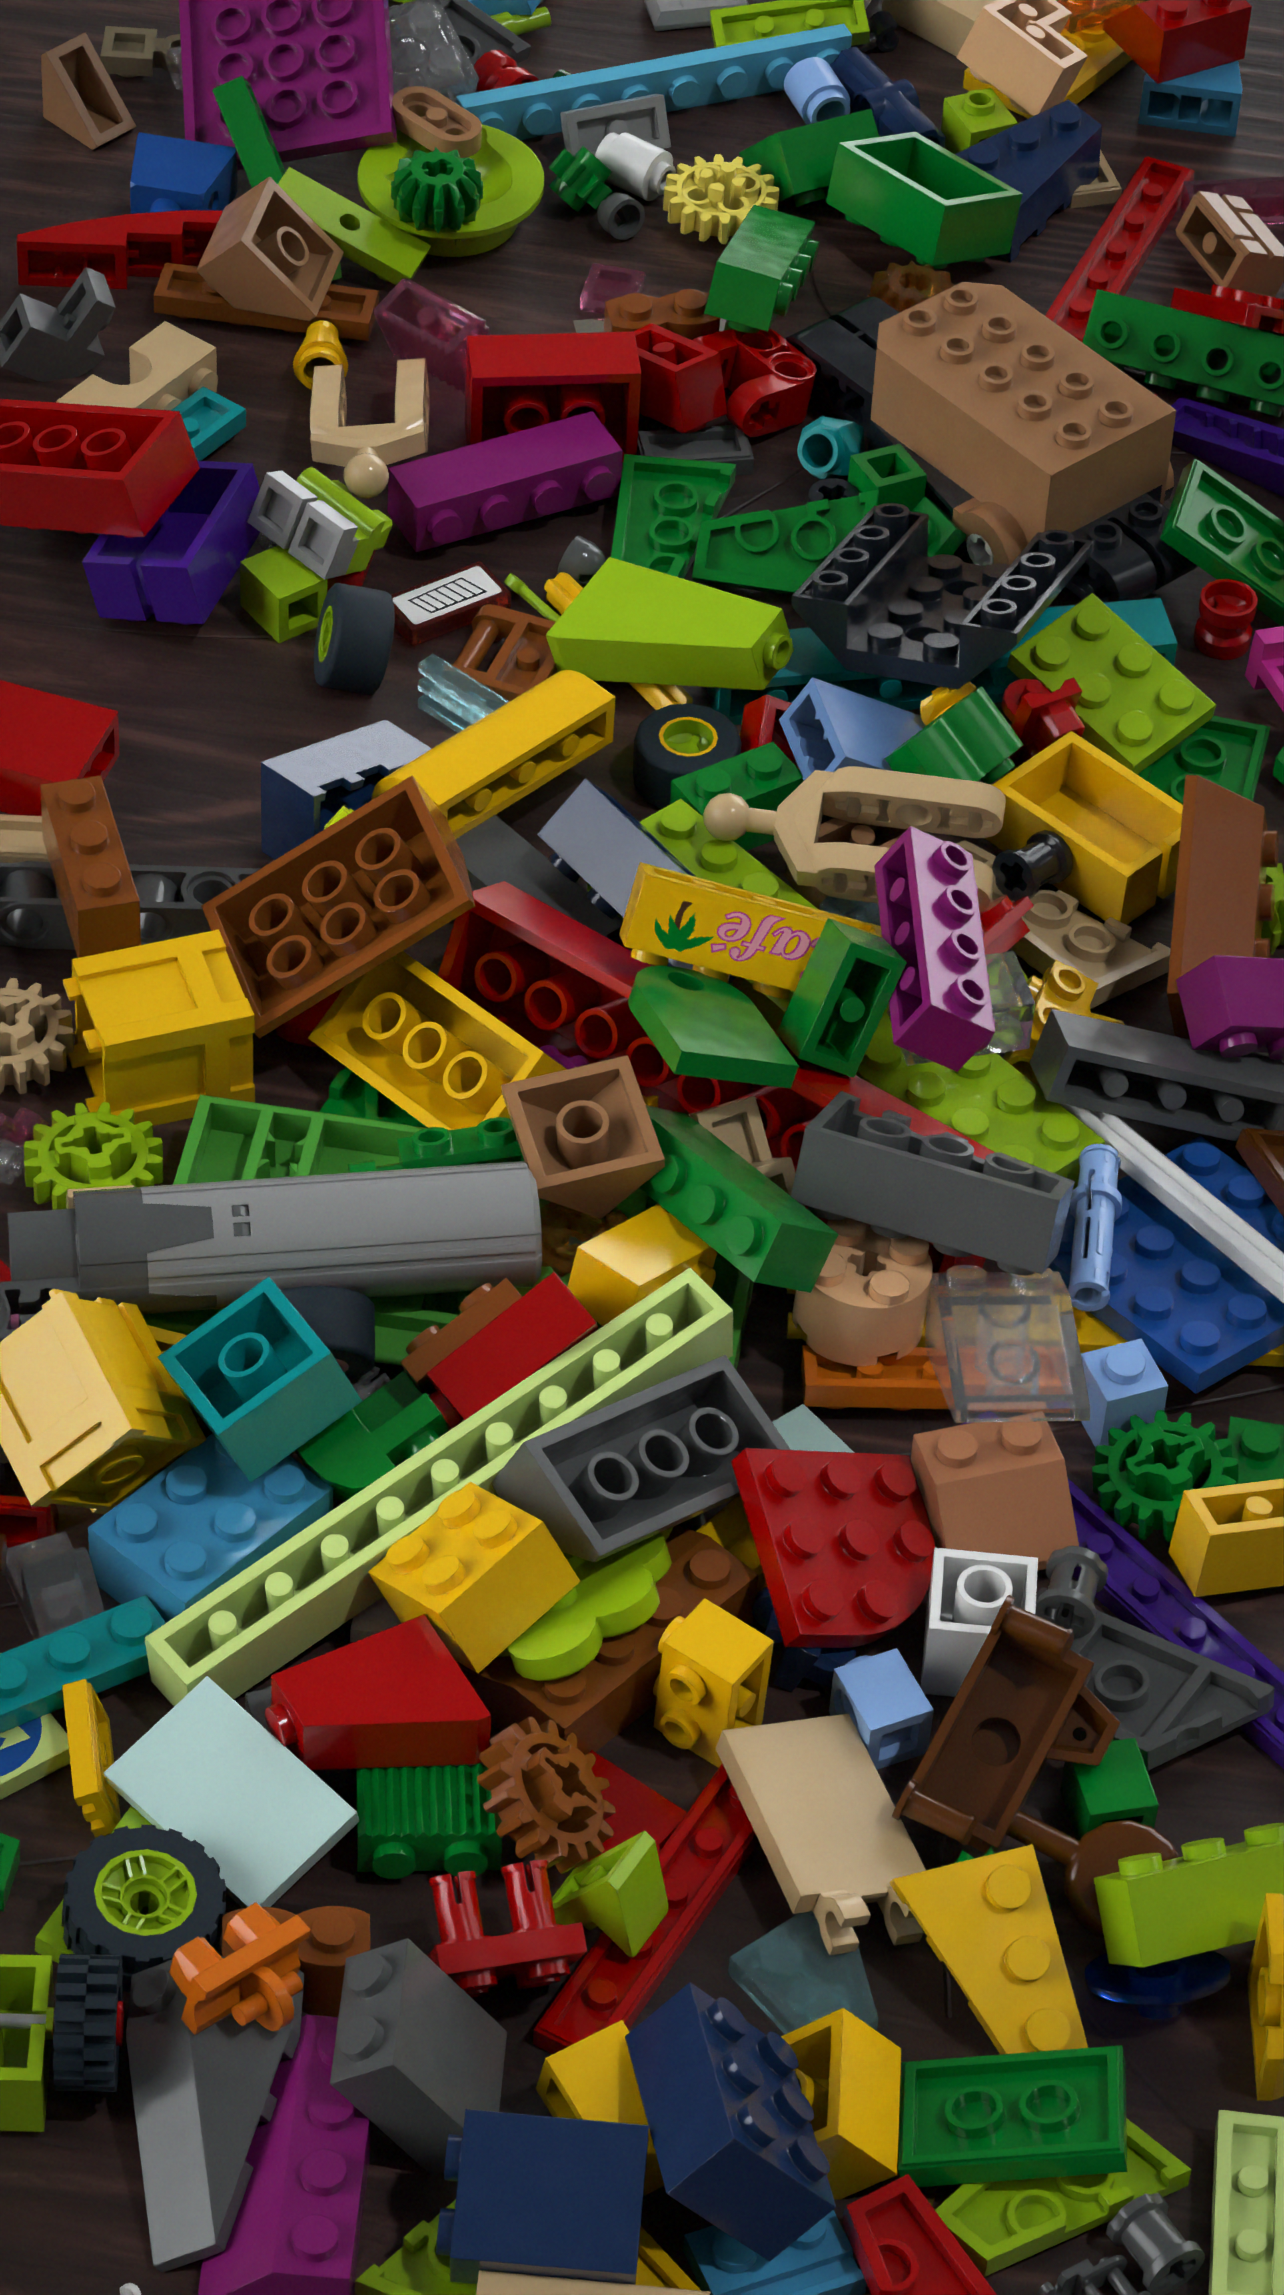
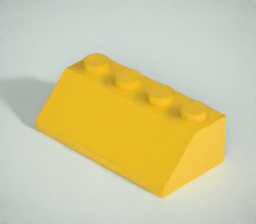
[308,951,567,1130]

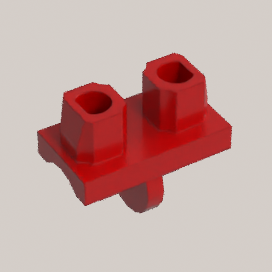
[1001,677,1085,767]

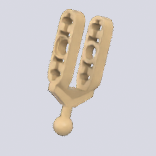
[310,358,430,499]
[703,766,1006,912]

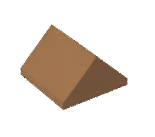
[501,1055,665,1219]

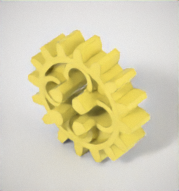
[663,154,779,244]

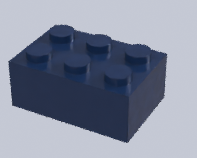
[625,1982,836,2262]

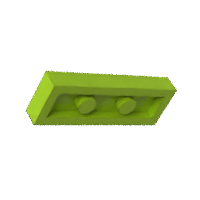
[710,0,870,48]

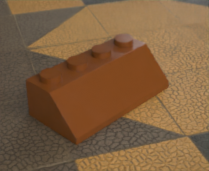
[1167,775,1279,1053]

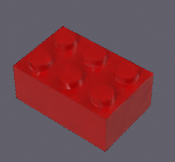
[465,331,641,462]

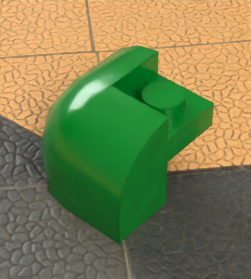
[295,1371,450,1501]

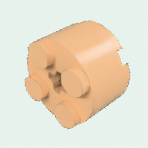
[792,1217,933,1366]

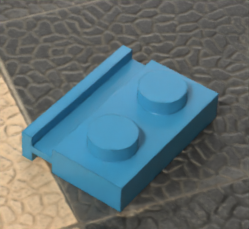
[683,2210,867,2295]

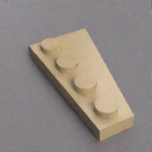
[956,840,1171,1009]

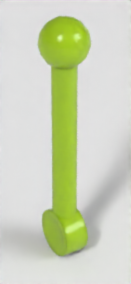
[503,573,560,622]

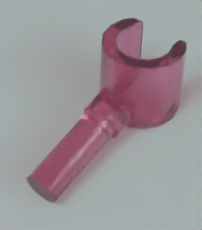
[0,1107,51,1148]

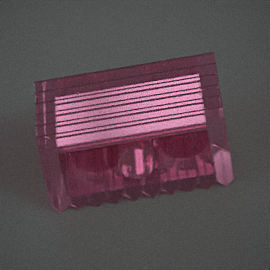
[374,278,492,395]

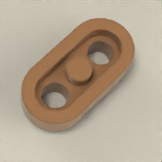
[392,86,482,158]

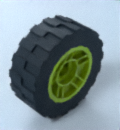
[61,1825,227,1992]

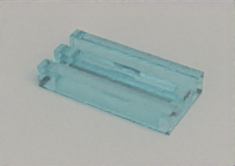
[418,654,509,733]

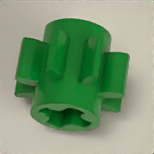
[548,146,613,212]

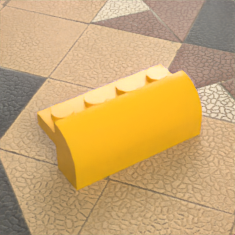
[372,670,616,839]

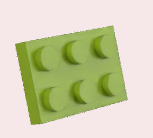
[1007,593,1216,774]

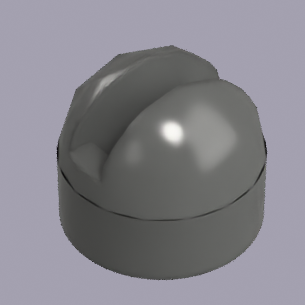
[597,193,645,240]
[557,535,606,586]

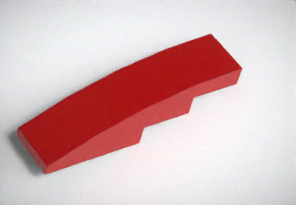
[16,210,223,289]

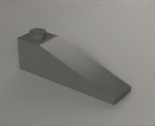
[126,1956,304,2273]

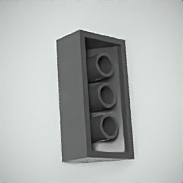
[491,1355,791,1563]

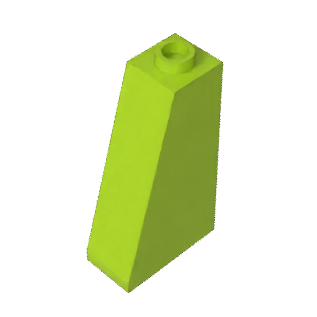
[546,557,794,690]

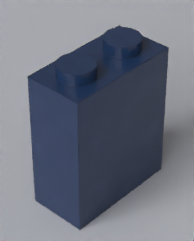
[436,2109,649,2285]

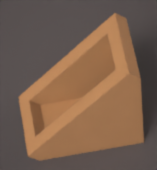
[41,32,137,150]

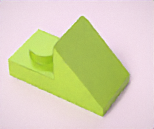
[552,1831,668,1958]

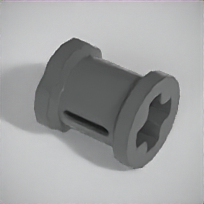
[1035,1546,1108,1638]
[1106,2193,1205,2295]

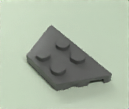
[1036,1586,1274,1771]

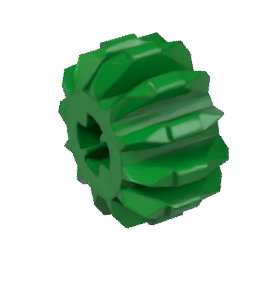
[391,147,483,234]

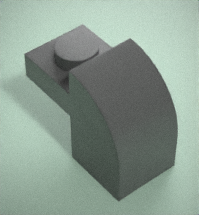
[0,267,116,382]

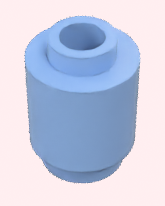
[784,57,850,125]

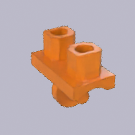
[169,1902,311,2035]

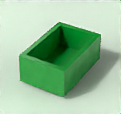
[826,132,1023,269]

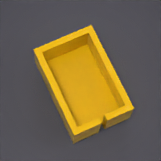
[985,731,1183,925]

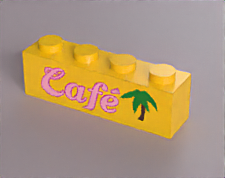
[619,862,882,999]

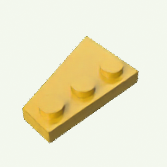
[889,1844,1088,2055]

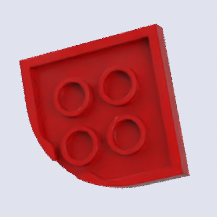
[731,1448,935,1648]

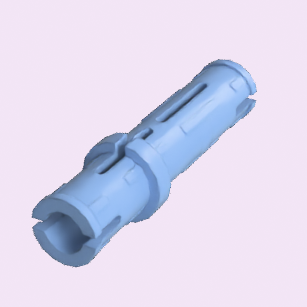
[1067,1144,1122,1312]

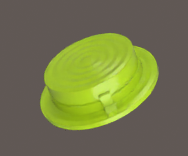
[357,124,545,257]

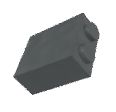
[330,1938,507,2176]

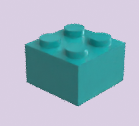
[158,1276,362,1483]

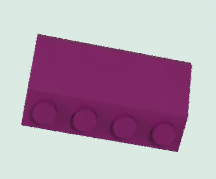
[198,2015,374,2295]

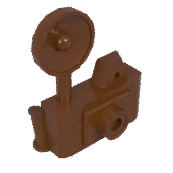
[892,1595,1180,1939]

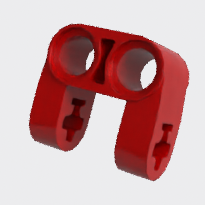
[692,328,817,437]

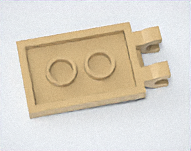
[715,1713,926,1955]

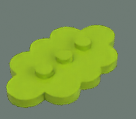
[497,1527,673,1681]

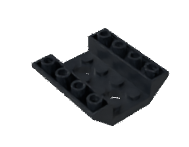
[792,503,1093,689]

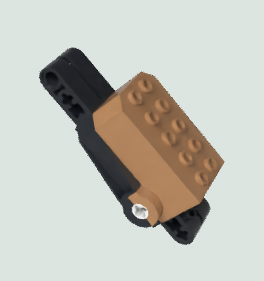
[785,282,1198,603]

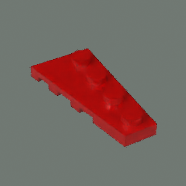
[842,2174,997,2295]

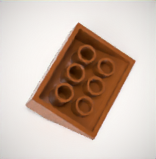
[201,775,475,1039]
[455,1525,758,1755]

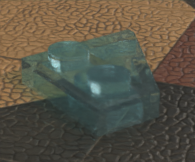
[728,1911,879,2034]

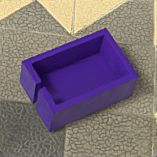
[82,461,261,625]

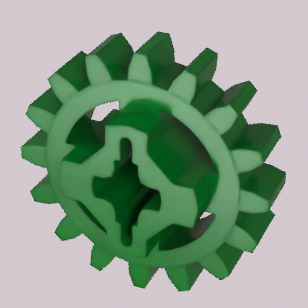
[1092,1410,1239,1543]

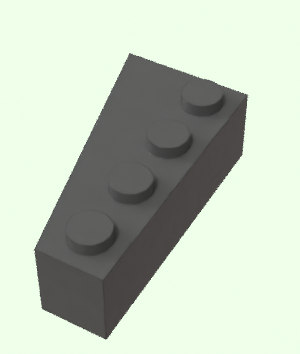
[791,1091,1075,1275]

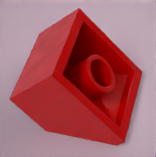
[1103,0,1252,84]

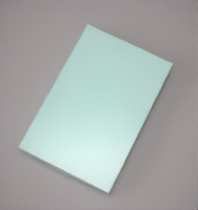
[104,1676,359,1908]

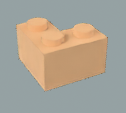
[956,0,1088,116]

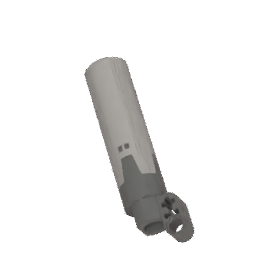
[0,1161,542,1342]

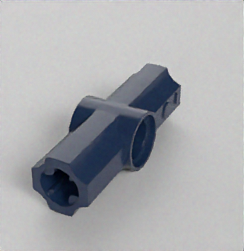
[830,47,946,148]

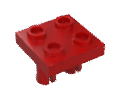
[427,1860,587,1998]

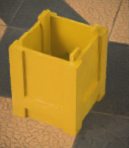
[63,929,255,1126]
[0,1289,207,1515]

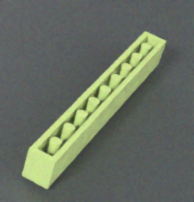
[144,1267,733,1706]

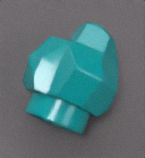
[797,416,865,480]

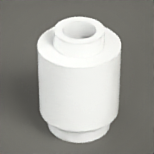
[595,132,676,201]

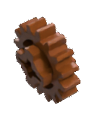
[477,1717,616,1874]

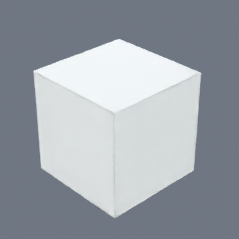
[921,1547,1038,1697]

